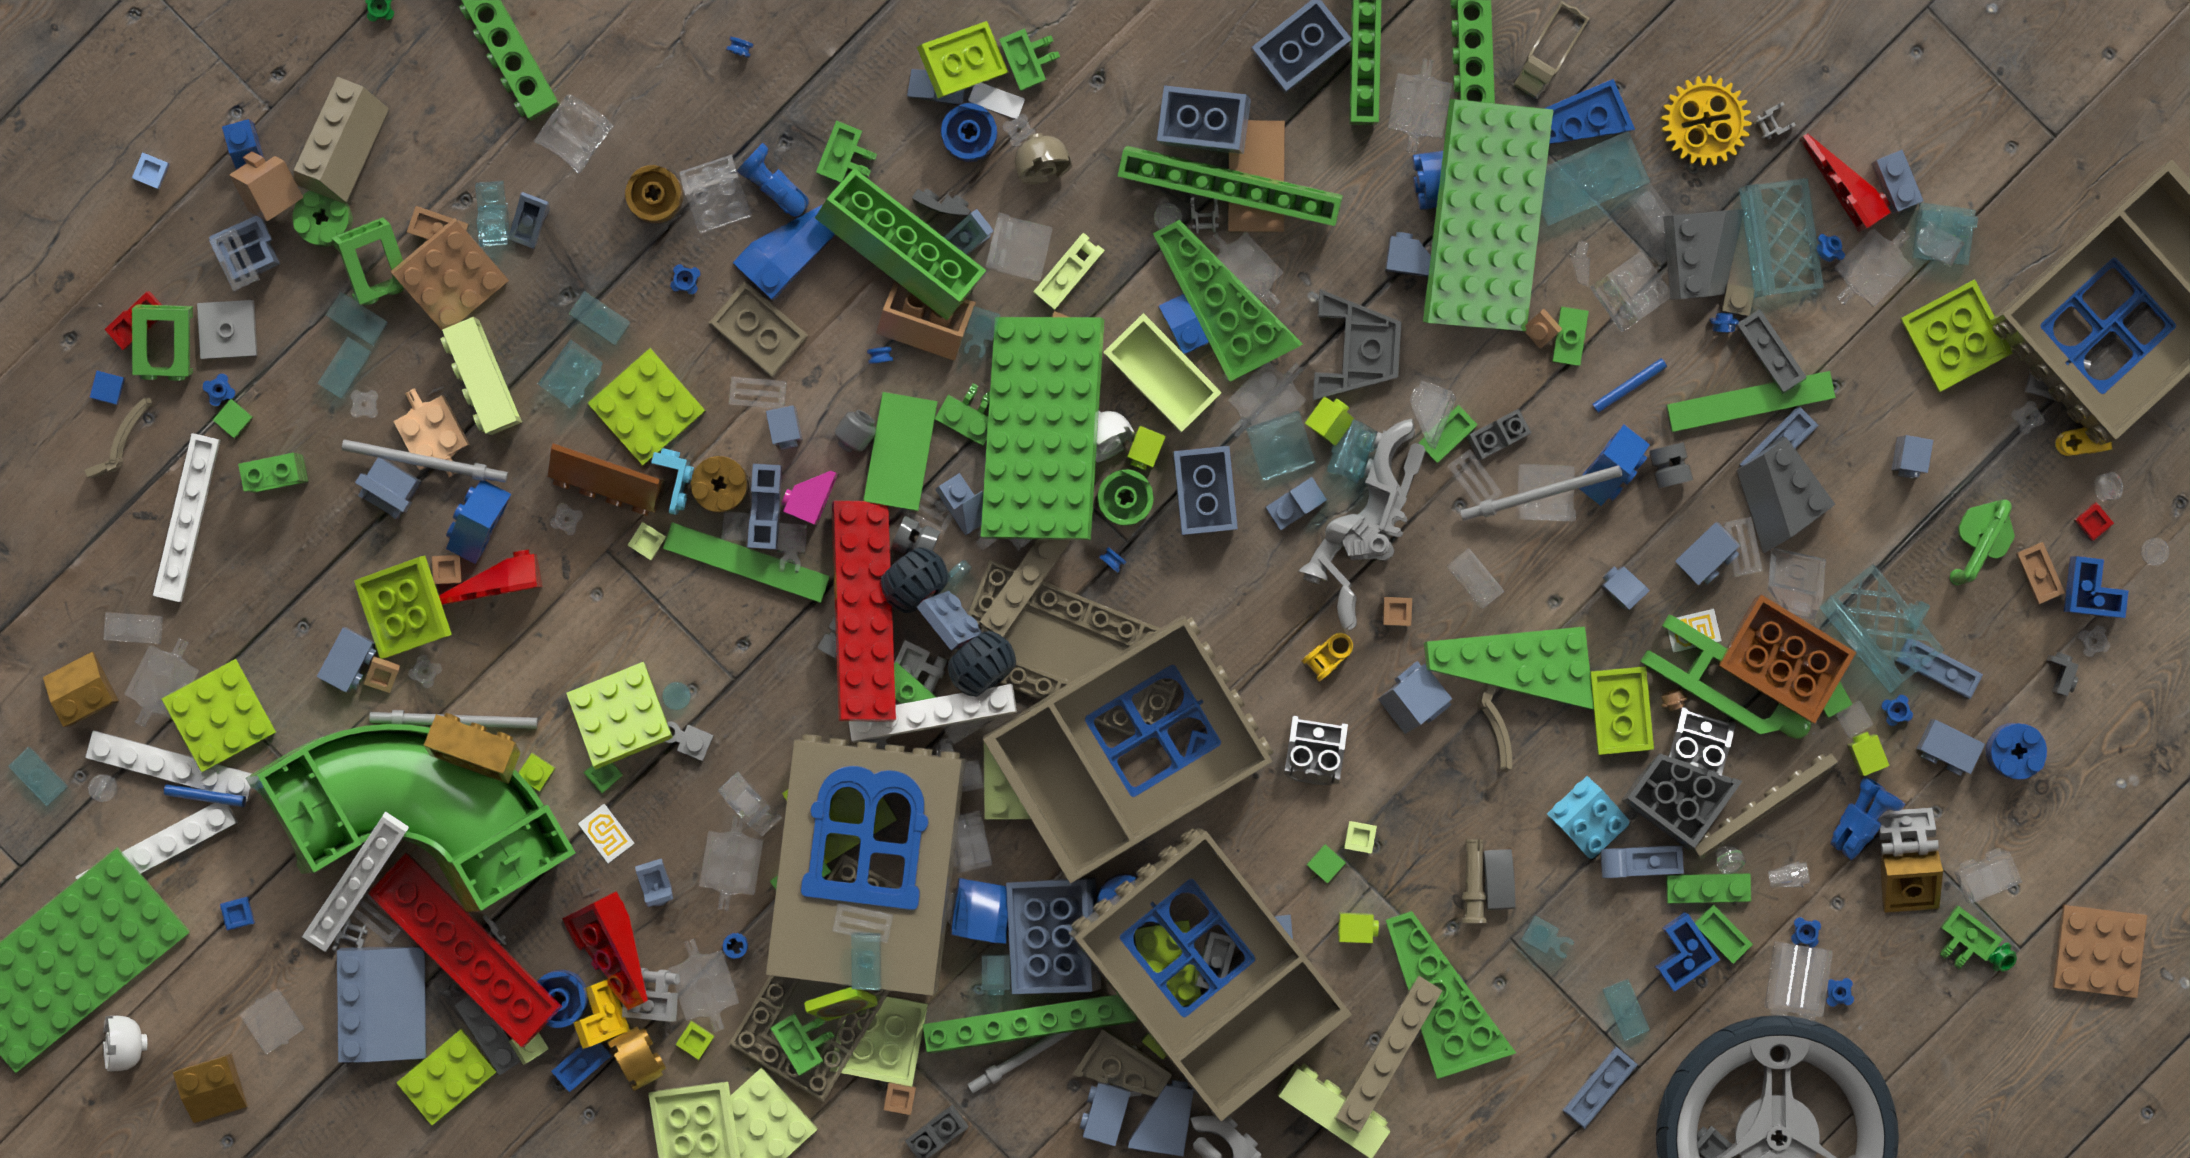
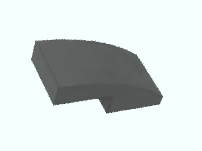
[912,188,971,217]
[1466,409,1531,461]
[1483,849,1515,910]
[905,1105,969,1158]

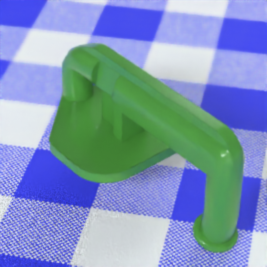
[1950,499,2015,585]

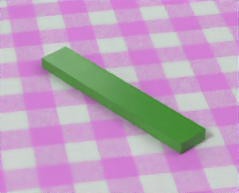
[1666,371,1836,432]
[663,522,830,603]

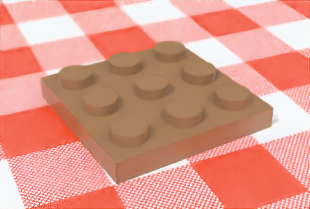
[391,218,509,330]
[2053,905,2147,998]

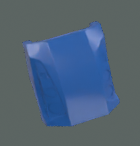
[950,878,1008,944]

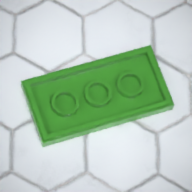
[864,392,938,511]

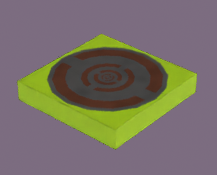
[804,986,878,1021]

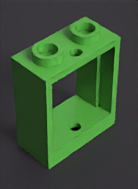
[238,453,309,493]

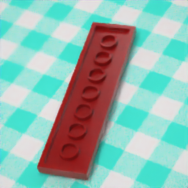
[831,501,896,722]
[368,853,562,1048]

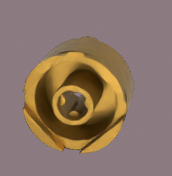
[625,165,683,223]
[691,456,749,512]
[607,1027,666,1091]

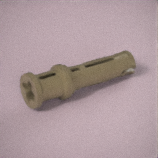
[1462,839,1487,923]

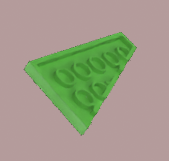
[1153,220,1303,381]
[1424,627,1594,710]
[1385,911,1516,1079]

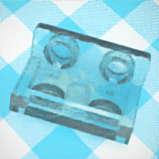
[538,339,603,408]

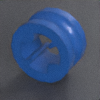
[726,36,754,58]
[867,347,893,364]
[1099,547,1127,573]
[723,933,748,959]

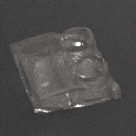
[534,94,614,173]

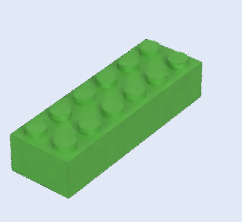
[815,168,986,320]

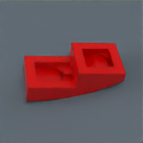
[104,291,162,350]

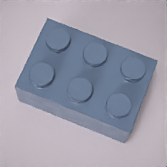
[1250,0,1352,94]
[1157,86,1251,154]
[1173,446,1238,535]

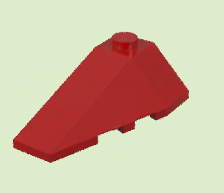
[1799,133,1891,232]
[439,549,543,605]
[562,891,648,1010]

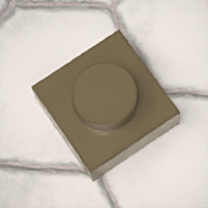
[1721,284,1755,317]

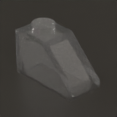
[1410,381,1456,449]

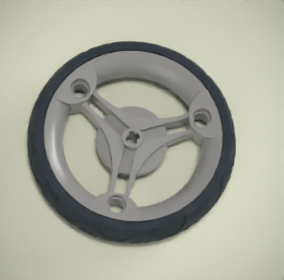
[1656,1015,1899,1158]

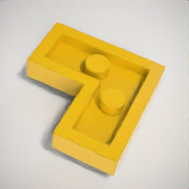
[573,979,630,1049]

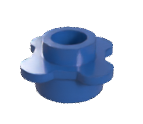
[1817,234,1845,262]
[670,264,701,294]
[1710,313,1739,332]
[202,374,235,406]
[1881,695,1913,726]
[1791,917,1821,947]
[1825,978,1854,1007]

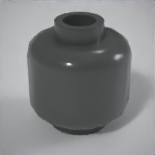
[835,410,876,452]

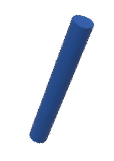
[1592,358,1667,413]
[164,784,246,807]

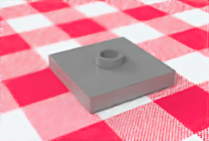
[197,300,258,359]

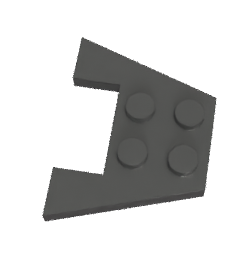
[1313,289,1401,400]

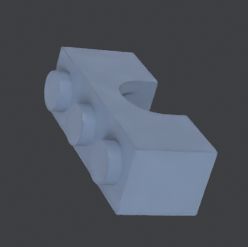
[747,464,783,549]

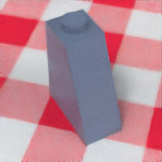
[1128,1080,1194,1156]

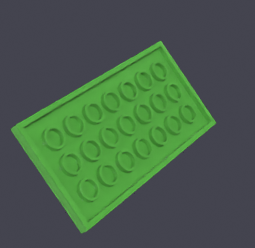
[1423,99,1553,331]
[981,317,1104,540]
[0,847,190,1073]

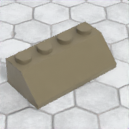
[294,77,389,204]

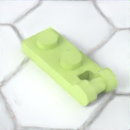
[1033,233,1105,310]

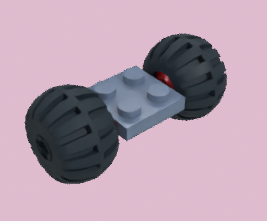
[881,547,1016,697]

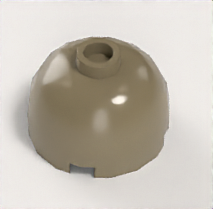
[1015,133,1072,184]

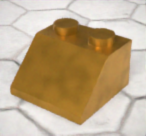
[43,652,119,727]
[1880,851,1943,913]
[173,1053,248,1123]

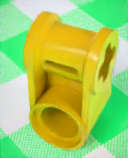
[2055,426,2113,456]
[1301,632,1353,682]

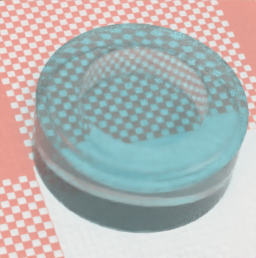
[948,560,972,587]
[662,682,691,710]

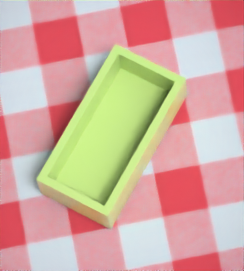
[1103,313,1221,433]
[441,317,522,435]
[1277,1063,1390,1158]

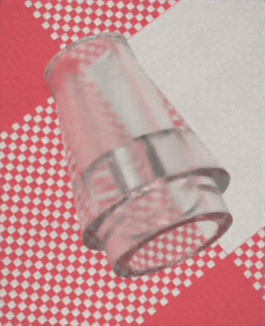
[1768,861,1810,888]

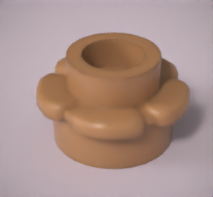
[1661,688,1688,711]

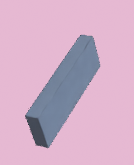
[1739,406,1819,466]
[1895,636,1983,699]
[1563,1046,1638,1129]

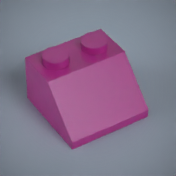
[781,471,838,525]

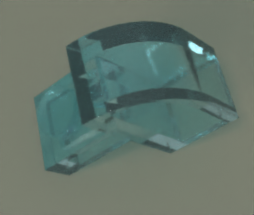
[475,181,509,247]

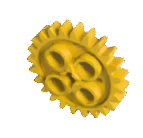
[1660,76,1752,167]

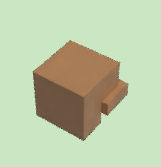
[229,151,304,221]

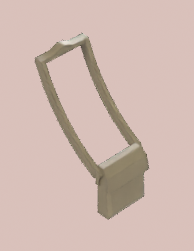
[1514,1,1590,99]
[84,398,152,478]
[1476,684,1512,773]

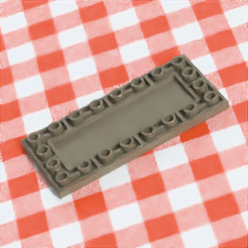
[948,560,1179,745]
[729,853,901,1102]

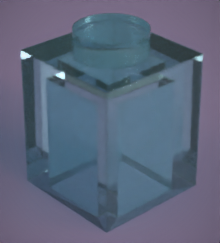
[982,955,1010,995]

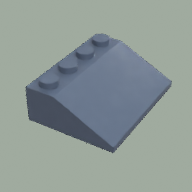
[1006,878,1101,994]
[337,947,426,1062]

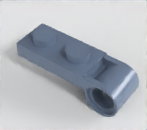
[1601,845,1684,878]

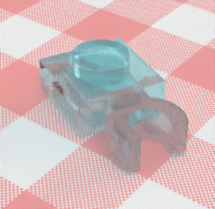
[964,306,1001,358]
[1521,915,1574,958]

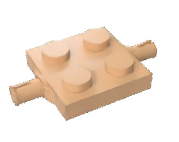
[393,388,470,477]

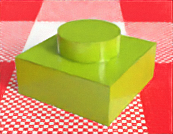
[519,753,555,791]
[676,1021,714,1060]

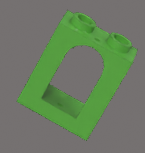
[331,217,405,305]
[132,304,193,381]

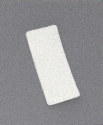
[969,83,1025,119]

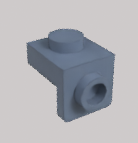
[635,858,673,907]

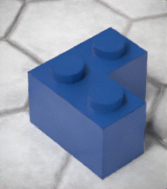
[1579,424,1650,506]
[446,480,511,564]
[2064,556,2129,618]
[1655,912,1720,992]

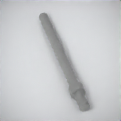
[342,439,508,483]
[1461,465,1622,521]
[369,710,538,729]
[967,1032,1073,1093]

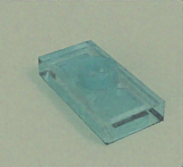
[569,291,631,345]
[326,292,389,346]
[318,337,372,399]
[8,747,68,806]
[851,932,881,990]
[1602,978,1650,1041]

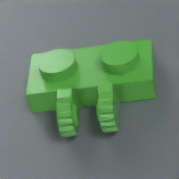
[999,28,1060,91]
[816,121,877,183]
[935,383,990,446]
[1940,905,2003,969]
[771,1013,834,1076]

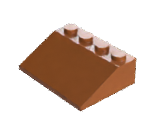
[547,443,666,516]
[1719,595,1856,724]

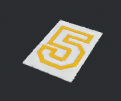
[1668,609,1722,653]
[578,804,634,863]

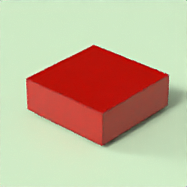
[2074,502,2114,541]

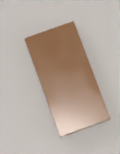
[1228,120,1285,232]

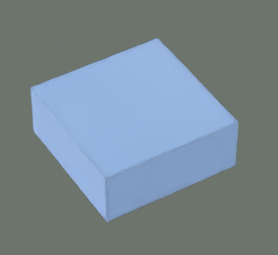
[132,152,170,189]

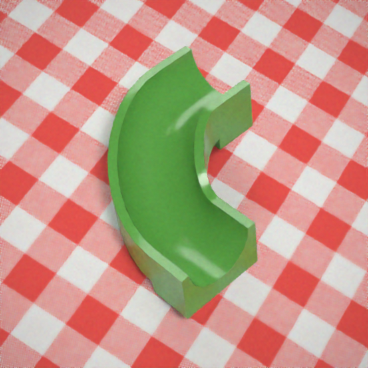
[245,724,575,912]

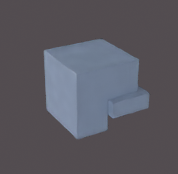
[209,216,280,283]
[355,457,422,519]
[1378,661,1452,734]

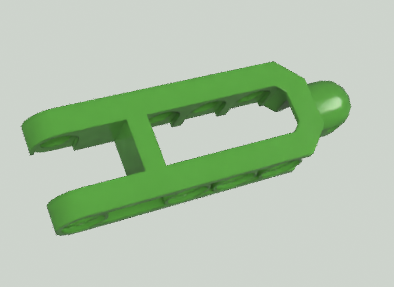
[1640,614,1811,739]

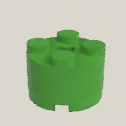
[293,191,353,247]
[1098,469,1154,526]

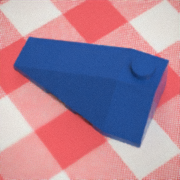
[733,205,836,301]

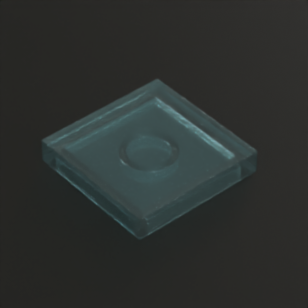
[1246,411,1315,481]

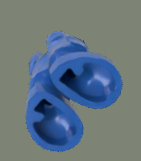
[736,143,809,216]
[1830,776,1905,860]

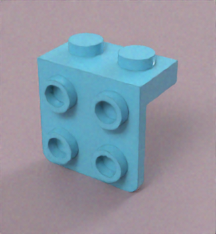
[652,448,694,515]
[1547,776,1629,859]

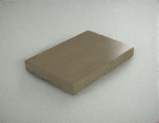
[709,281,808,378]

